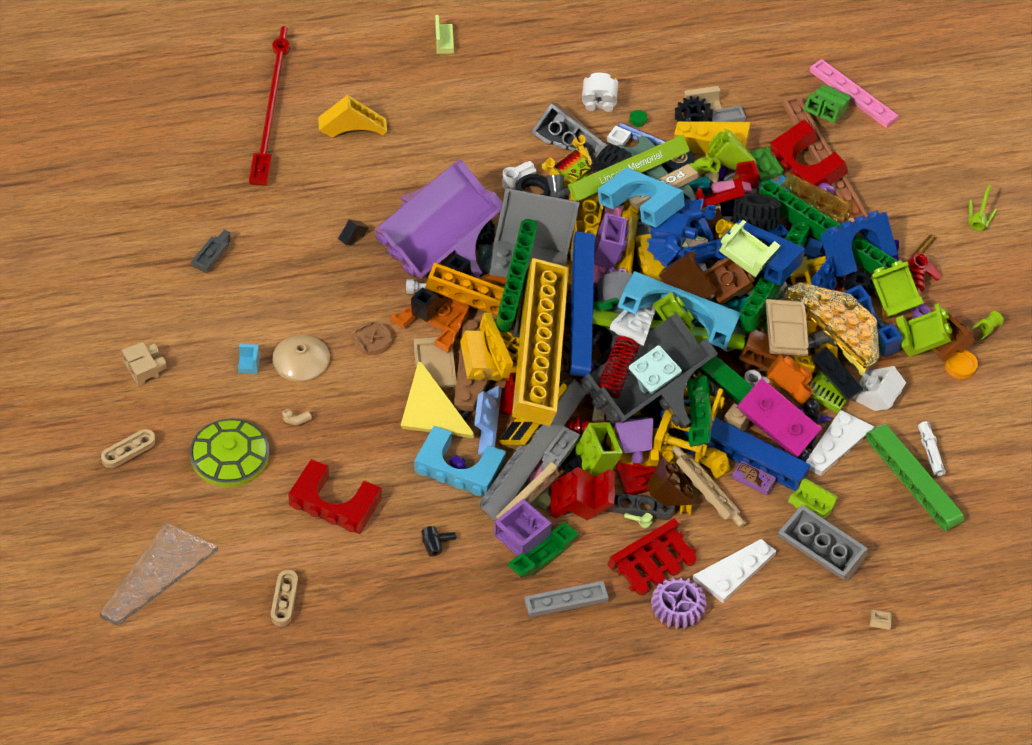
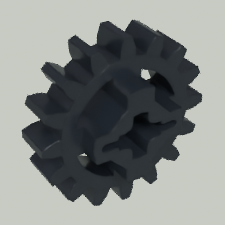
[675,96,713,122]

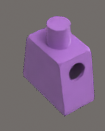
[614,417,653,463]

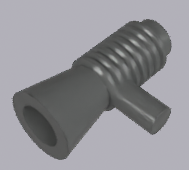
[546,175,570,199]

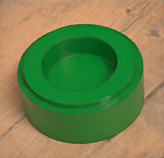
[629,110,647,127]

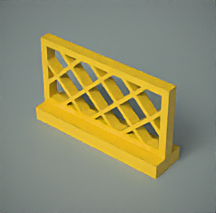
[479,313,520,378]

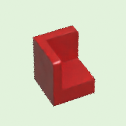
[735,160,759,189]

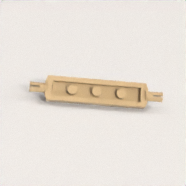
[672,446,746,528]

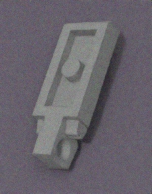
[541,426,581,472]

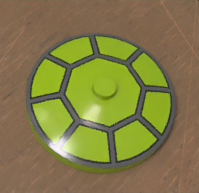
[190,419,269,487]

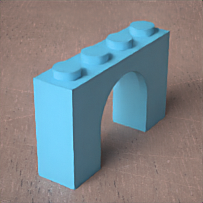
[598,168,685,228]
[414,426,506,497]

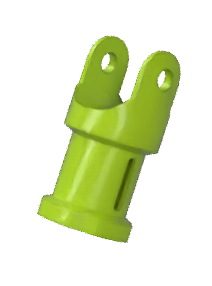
[689,157,721,174]
[971,311,1004,340]

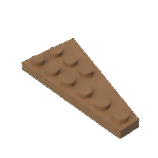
[454,320,514,411]

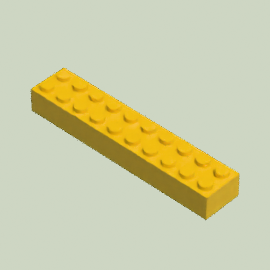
[512,258,569,426]

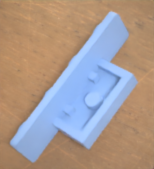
[474,386,502,456]

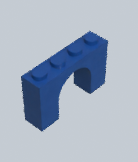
[820,210,898,277]
[715,220,805,285]

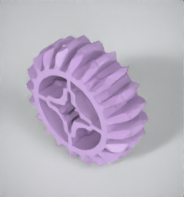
[651,577,707,630]

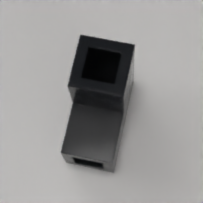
[338,219,369,246]

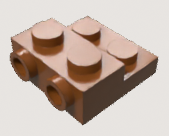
[704,257,755,305]
[931,313,975,362]

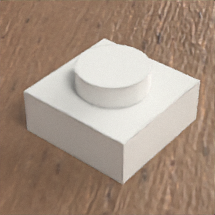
[607,126,631,146]

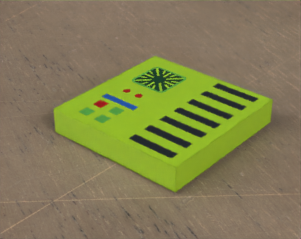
[809,370,846,413]

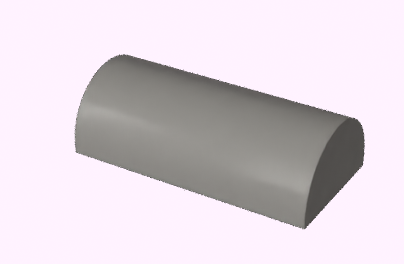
[778,505,868,581]

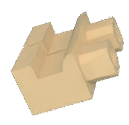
[122,342,167,387]

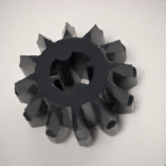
[843,269,875,296]

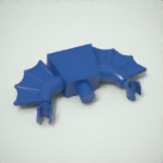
[647,198,716,266]

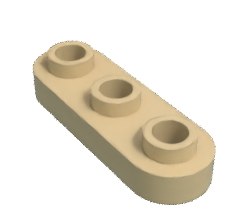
[101,429,155,468]
[271,570,298,626]

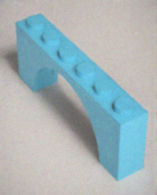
[618,271,740,350]

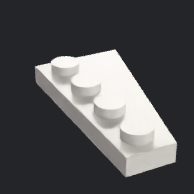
[609,306,655,346]
[806,410,875,476]
[693,539,776,603]

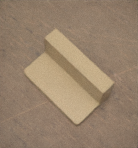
[684,86,722,116]

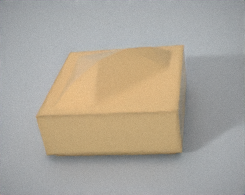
[870,610,892,630]

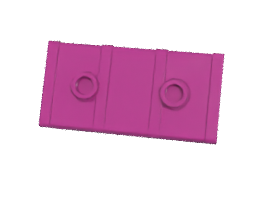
[736,378,822,458]

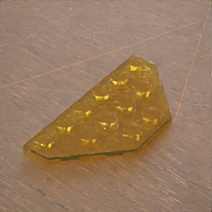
[785,282,879,369]

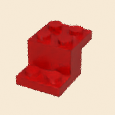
[550,467,615,520]

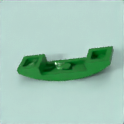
[687,376,712,447]
[507,522,579,578]

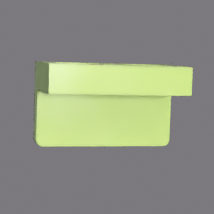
[435,15,454,54]

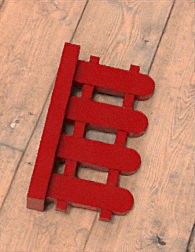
[608,518,697,595]

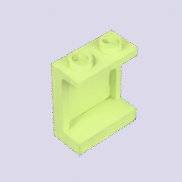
[719,220,780,277]

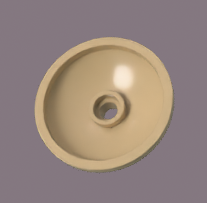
[273,335,330,382]

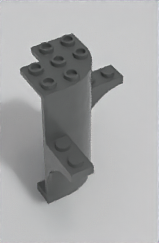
[581,313,718,428]

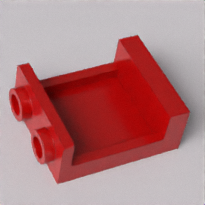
[695,174,745,208]

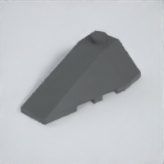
[531,103,608,159]

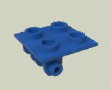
[806,257,837,302]

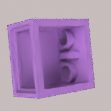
[594,213,629,268]
[494,499,551,556]

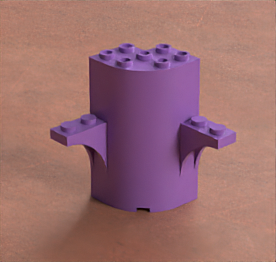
[374,159,502,279]

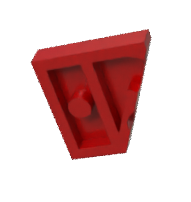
[615,460,656,495]

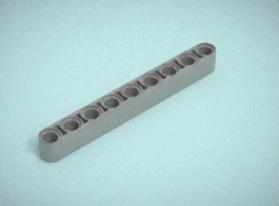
[479,377,586,520]

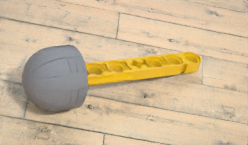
[596,200,639,314]

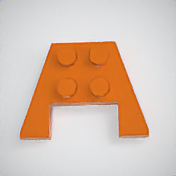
[391,298,470,353]

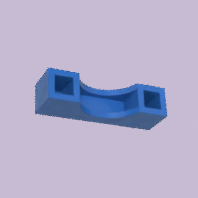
[842,285,903,357]

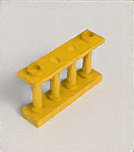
[653,386,725,463]

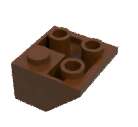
[648,458,694,506]

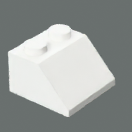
[852,366,906,411]

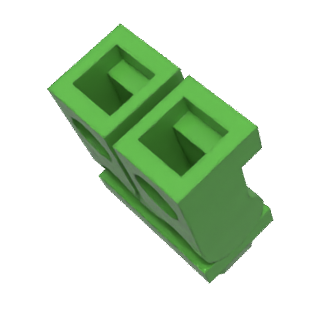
[804,84,851,123]

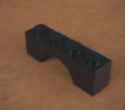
[411,253,471,322]

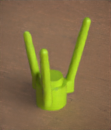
[968,185,997,231]

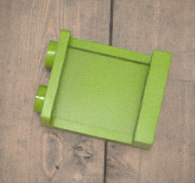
[871,260,924,318]
[896,303,952,357]

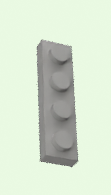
[524,581,609,618]

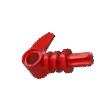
[907,253,941,296]

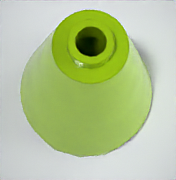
[706,129,756,171]

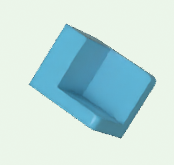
[238,344,260,374]

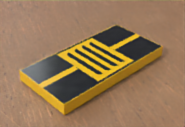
[498,382,567,445]

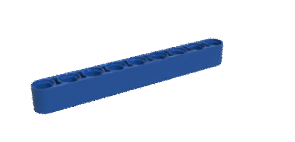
[569,231,595,377]

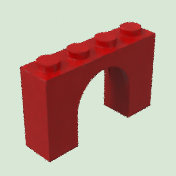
[770,119,848,197]
[288,459,382,534]

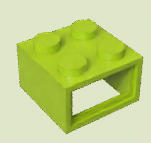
[576,422,623,476]

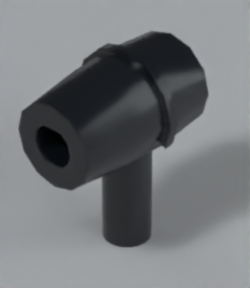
[421,526,456,556]

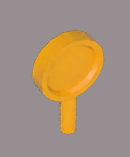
[945,350,978,379]

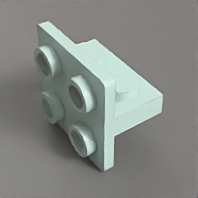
[629,346,682,394]

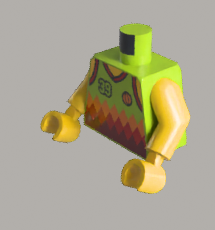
[542,135,592,188]

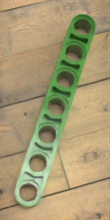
[866,424,964,531]

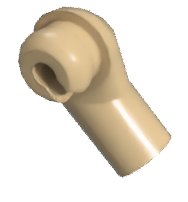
[282,409,312,426]

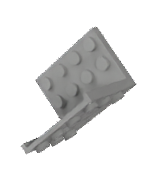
[490,188,579,281]

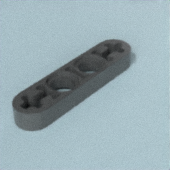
[604,492,674,520]

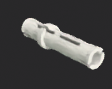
[918,421,946,477]

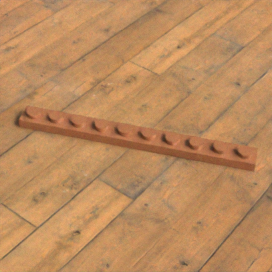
[782,95,868,219]

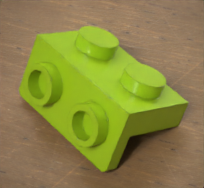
[653,292,695,329]
[788,478,838,519]

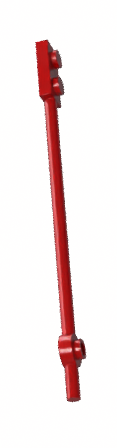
[249,26,290,186]

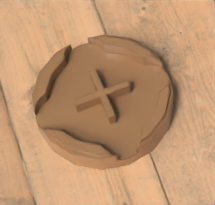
[354,322,392,355]

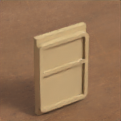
[765,299,809,356]
[413,337,457,388]

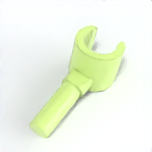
[624,513,653,528]

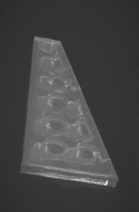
[100,522,218,626]

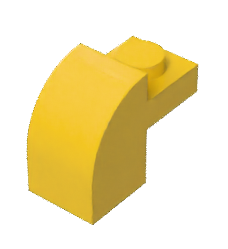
[790,256,826,291]

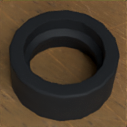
[516,174,550,196]

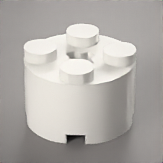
[582,73,618,112]

